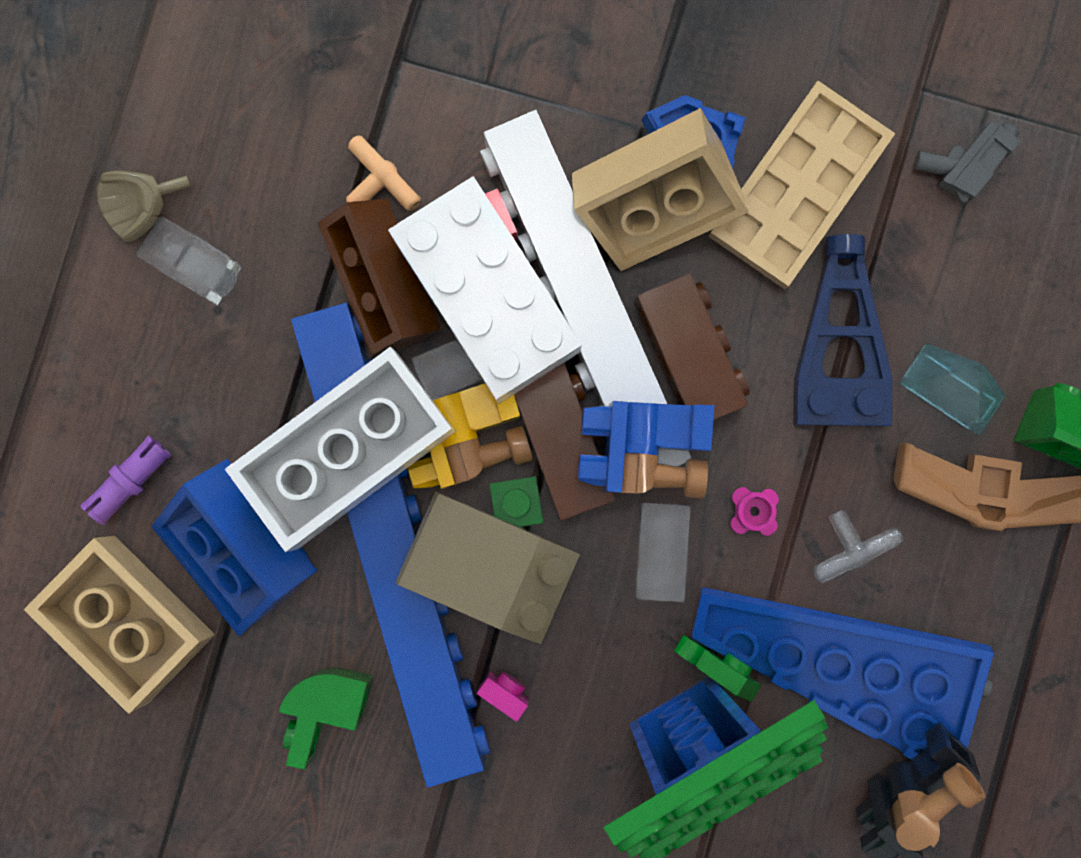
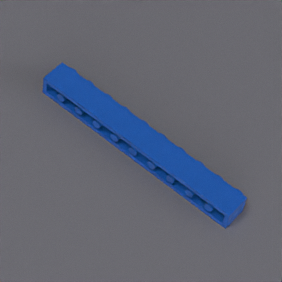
[291,303,491,788]

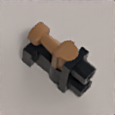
[856,722,986,858]

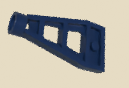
[794,234,893,427]

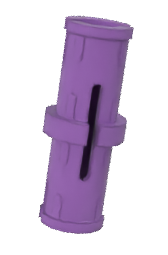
[80,435,172,525]

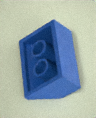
[151,459,317,636]

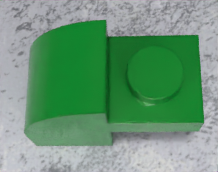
[279,667,374,770]

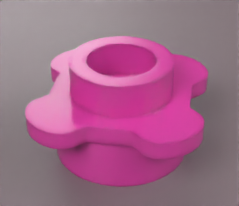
[730,487,779,536]

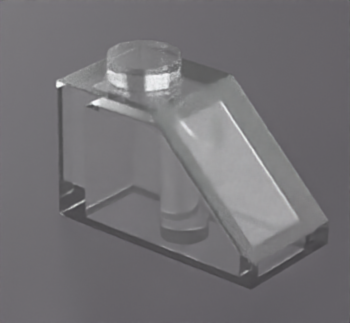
[136,216,243,305]

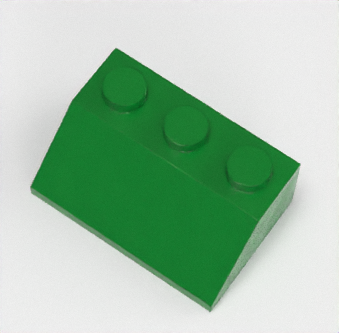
[1013,383,1081,470]

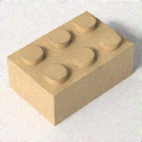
[24,536,215,714]

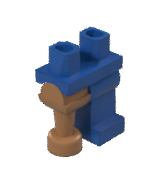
[577,401,715,499]

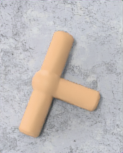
[346,136,421,211]

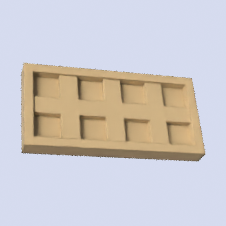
[708,81,895,289]

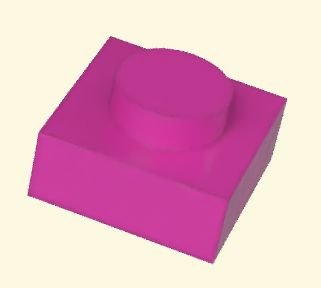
[477,671,529,722]

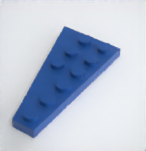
[692,587,994,759]

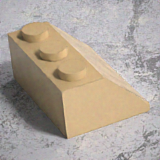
[572,108,749,271]

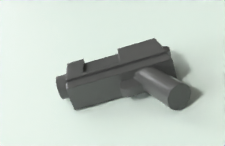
[913,120,1021,204]

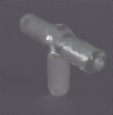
[813,509,903,583]

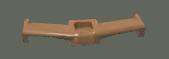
[894,443,1081,532]

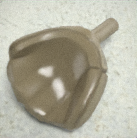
[96,170,190,242]

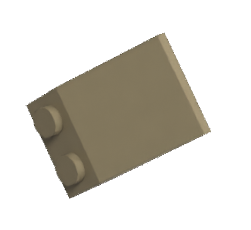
[395,491,580,644]

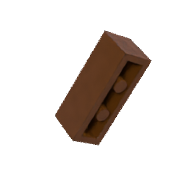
[318,199,441,356]
[634,273,750,420]
[514,364,615,521]

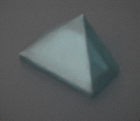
[900,344,1006,435]

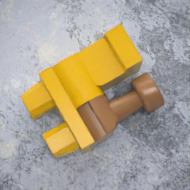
[408,383,533,489]

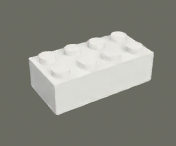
[388,176,582,404]
[225,347,456,552]

